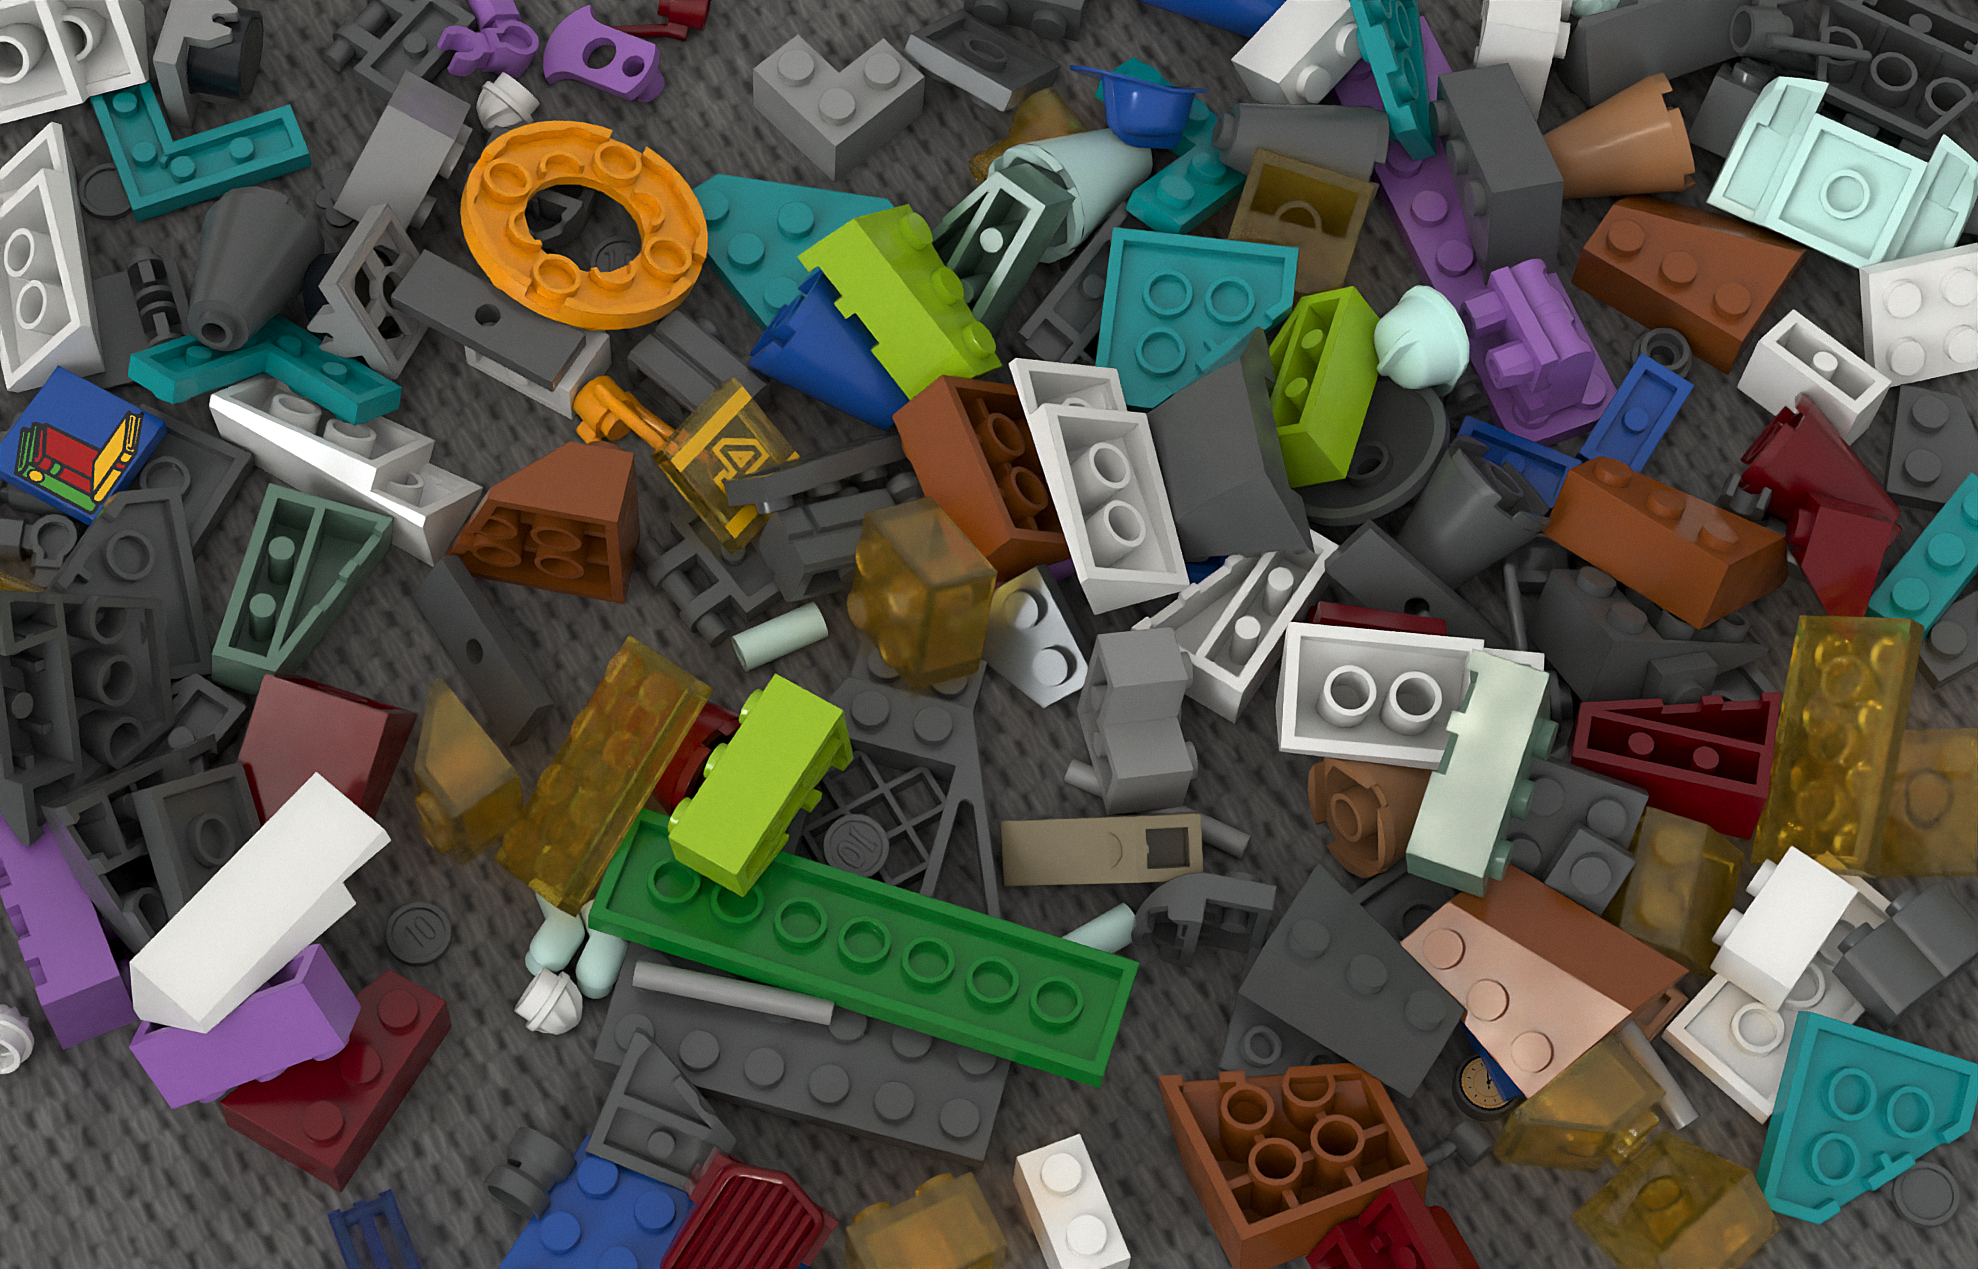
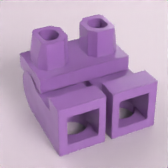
[1458,259,1596,423]

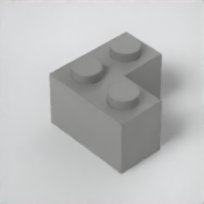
[753,34,925,183]
[333,70,473,231]
[1077,627,1198,815]

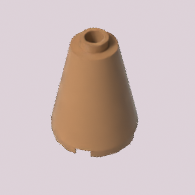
[1543,72,1696,200]
[1307,757,1437,878]

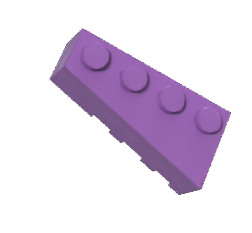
[0,813,139,1050]

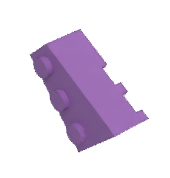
[129,943,362,1109]

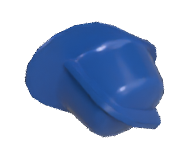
[1070,65,1209,149]

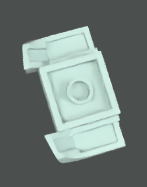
[1705,76,1978,270]

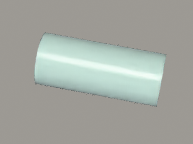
[731,602,828,672]
[1062,903,1135,954]

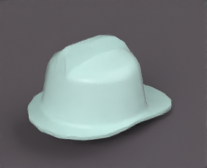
[1374,285,1469,397]

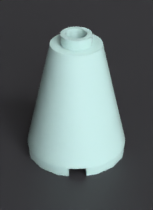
[987,128,1153,263]

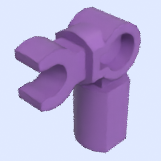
[437,0,539,79]

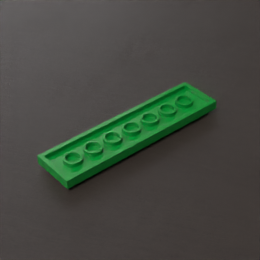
[588,805,1140,1089]

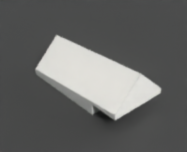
[0,0,149,124]
[0,122,105,393]
[1009,358,1190,615]
[209,372,483,567]
[1275,622,1544,770]
[129,772,391,1034]

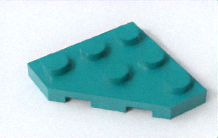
[1349,0,1437,161]
[692,174,894,331]
[1095,227,1299,414]
[1749,1011,1978,1225]

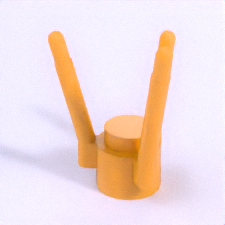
[572,375,711,466]

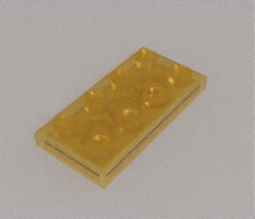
[1750,615,1925,878]
[493,635,714,918]

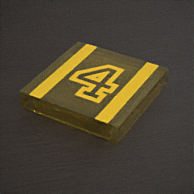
[650,376,800,554]

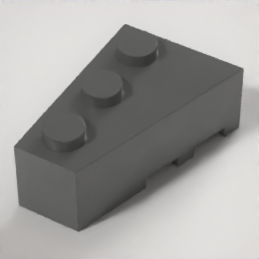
[1428,63,1564,285]
[1238,862,1465,1099]

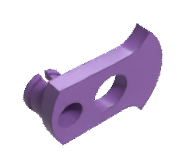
[543,5,664,103]

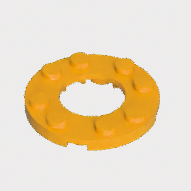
[460,120,708,331]

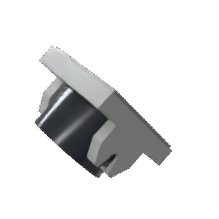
[152,0,264,128]
[303,203,429,380]

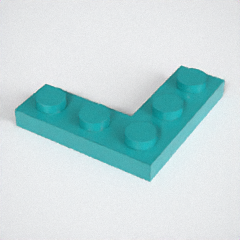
[1094,56,1257,235]
[89,80,312,223]
[128,314,402,426]
[1864,472,1978,650]

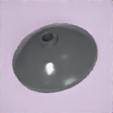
[1291,373,1450,526]

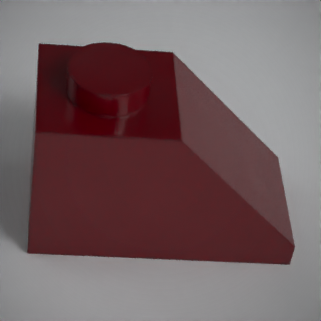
[1786,491,1894,644]

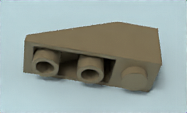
[1001,812,1203,886]

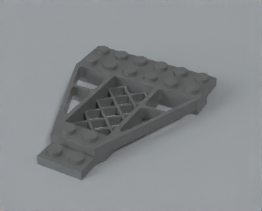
[593,630,1013,1169]

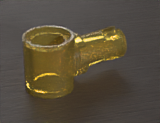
[969,88,1089,185]

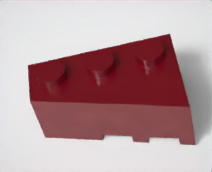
[1564,692,1782,840]
[219,969,452,1192]

